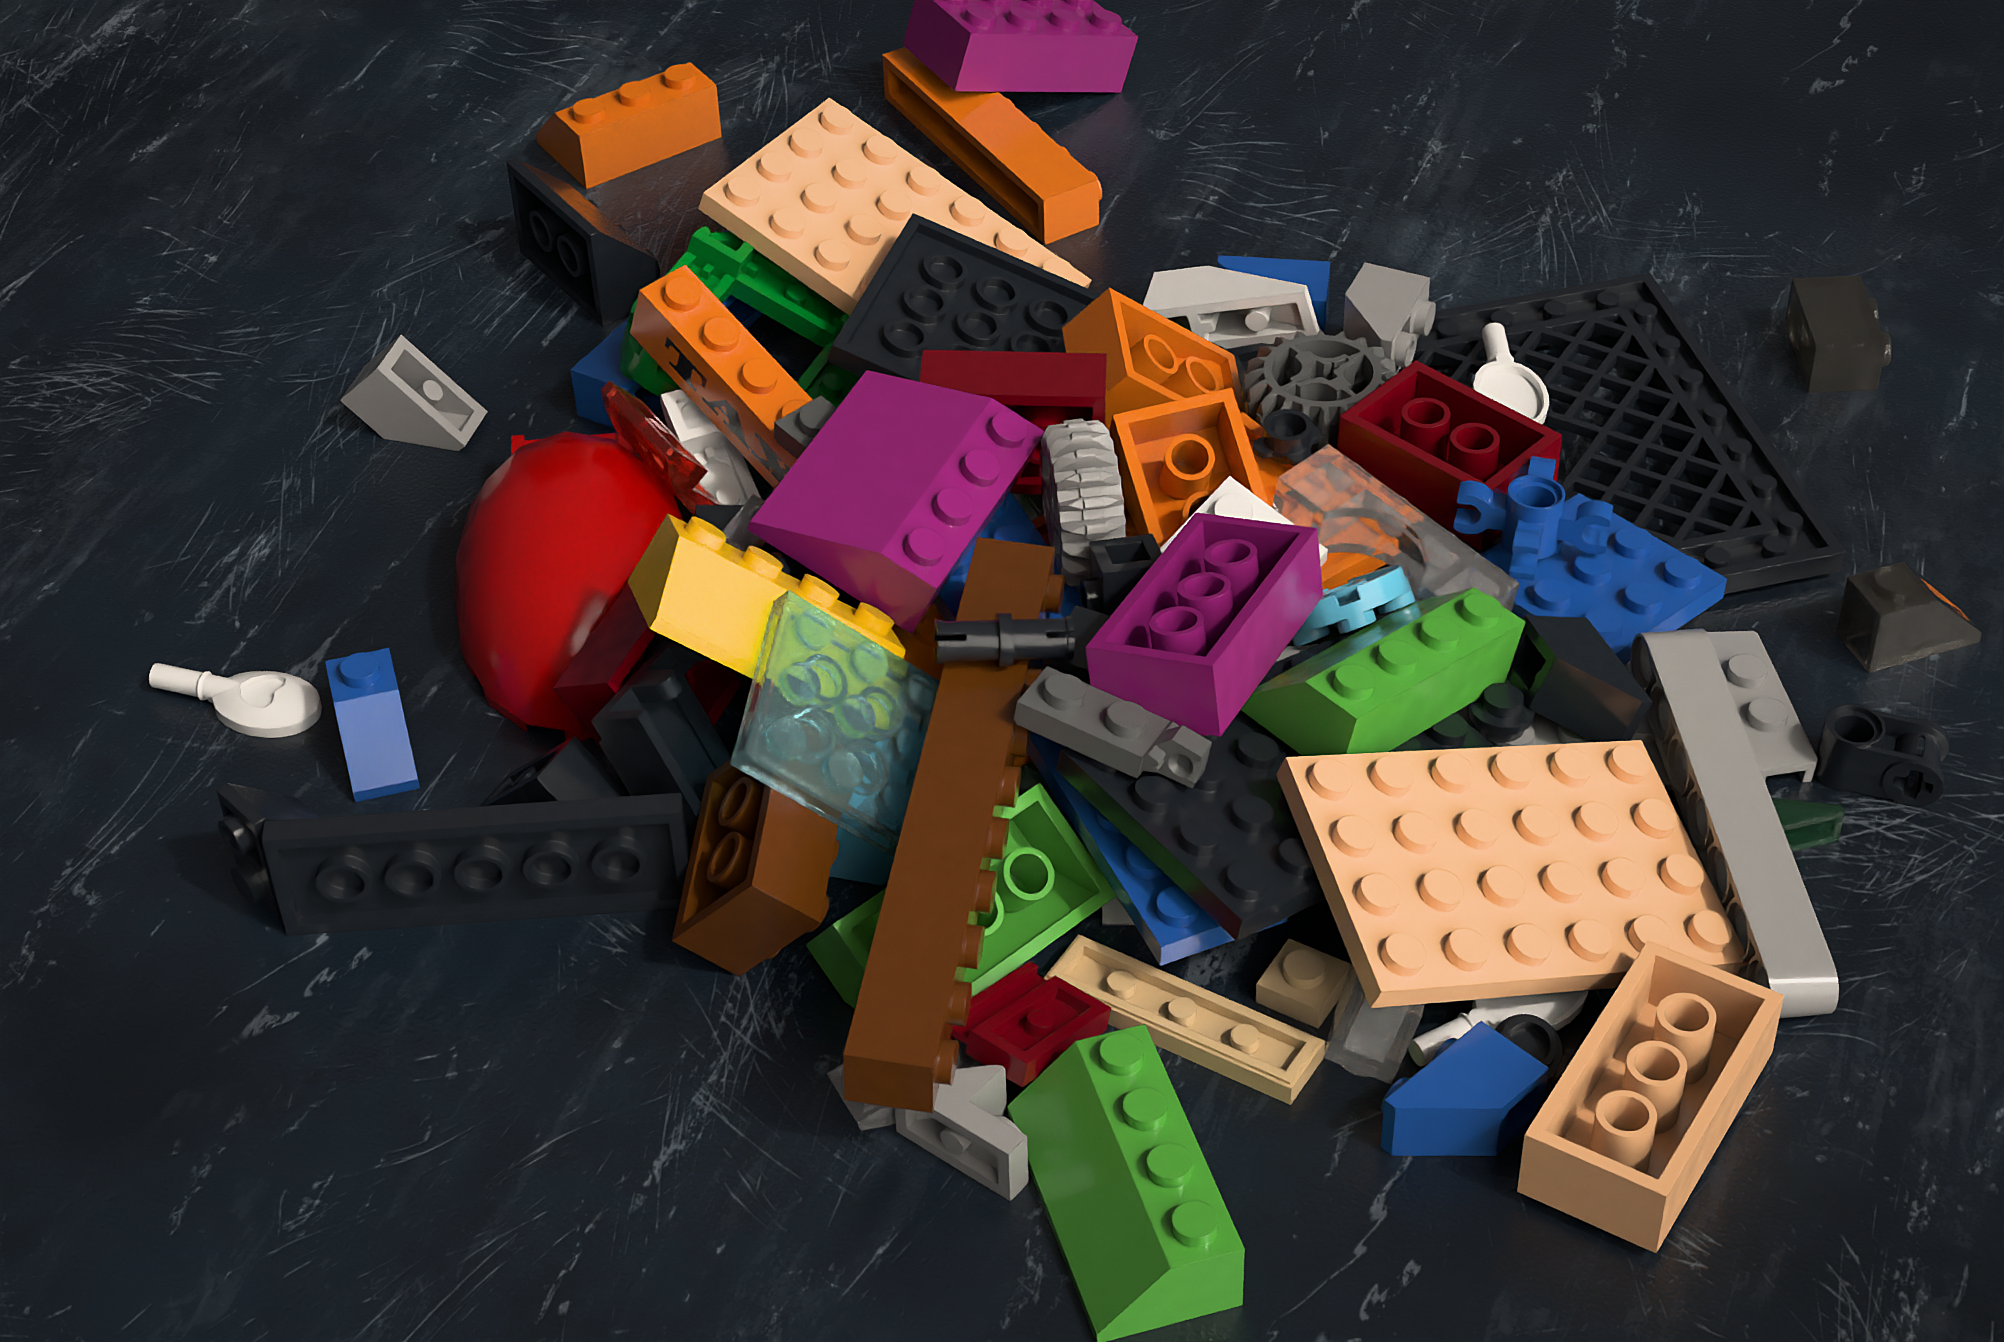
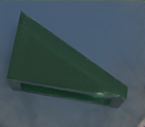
[1771,798,1845,852]

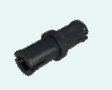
[934,613,1075,667]

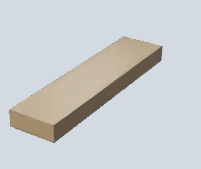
[1044,934,1325,1105]

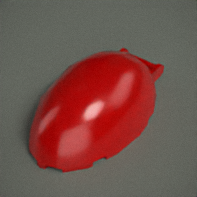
[454,426,683,741]

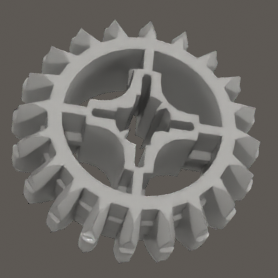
[1039,418,1126,589]

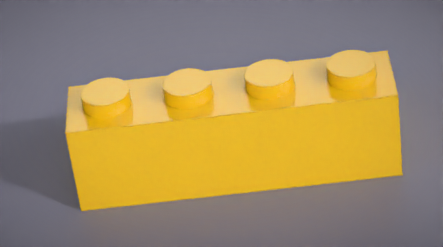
[628,513,905,741]

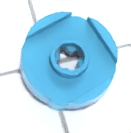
[1292,565,1416,646]

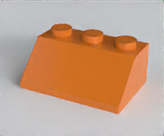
[536,62,722,189]

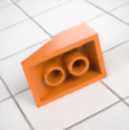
[1062,287,1245,430]
[1109,388,1270,548]

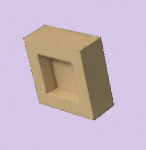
[1256,939,1351,1029]

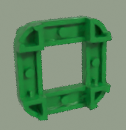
[619,226,861,408]

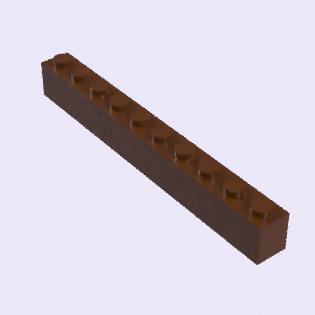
[843,537,1065,1113]

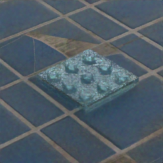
[730,590,940,857]

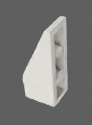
[1143,266,1319,349]

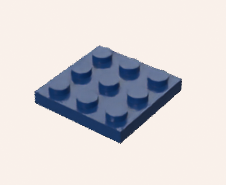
[1456,493,1727,665]

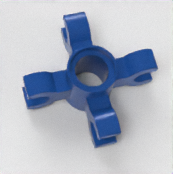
[1453,456,1613,581]

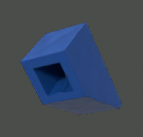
[1380,1021,1549,1156]

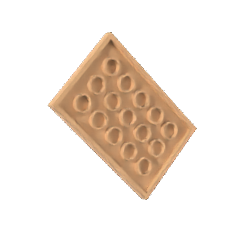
[698,98,1092,316]
[1276,740,1749,1008]

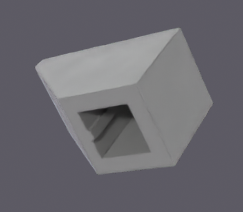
[1343,262,1436,373]

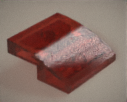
[601,381,721,515]

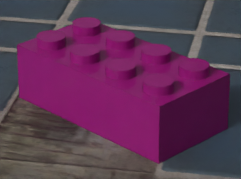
[902,0,1138,93]
[1085,513,1323,737]

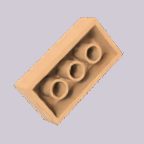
[1517,940,1784,1253]

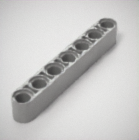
[1630,628,1839,1018]

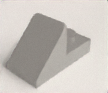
[895,1065,1029,1201]

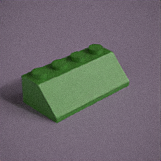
[1240,587,1525,756]
[805,782,1116,1009]
[1007,1024,1245,1342]

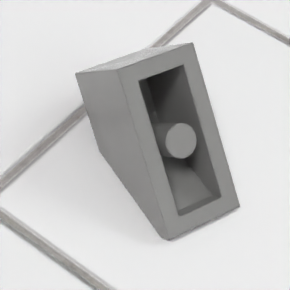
[340,335,488,451]

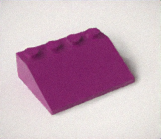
[747,370,1045,634]

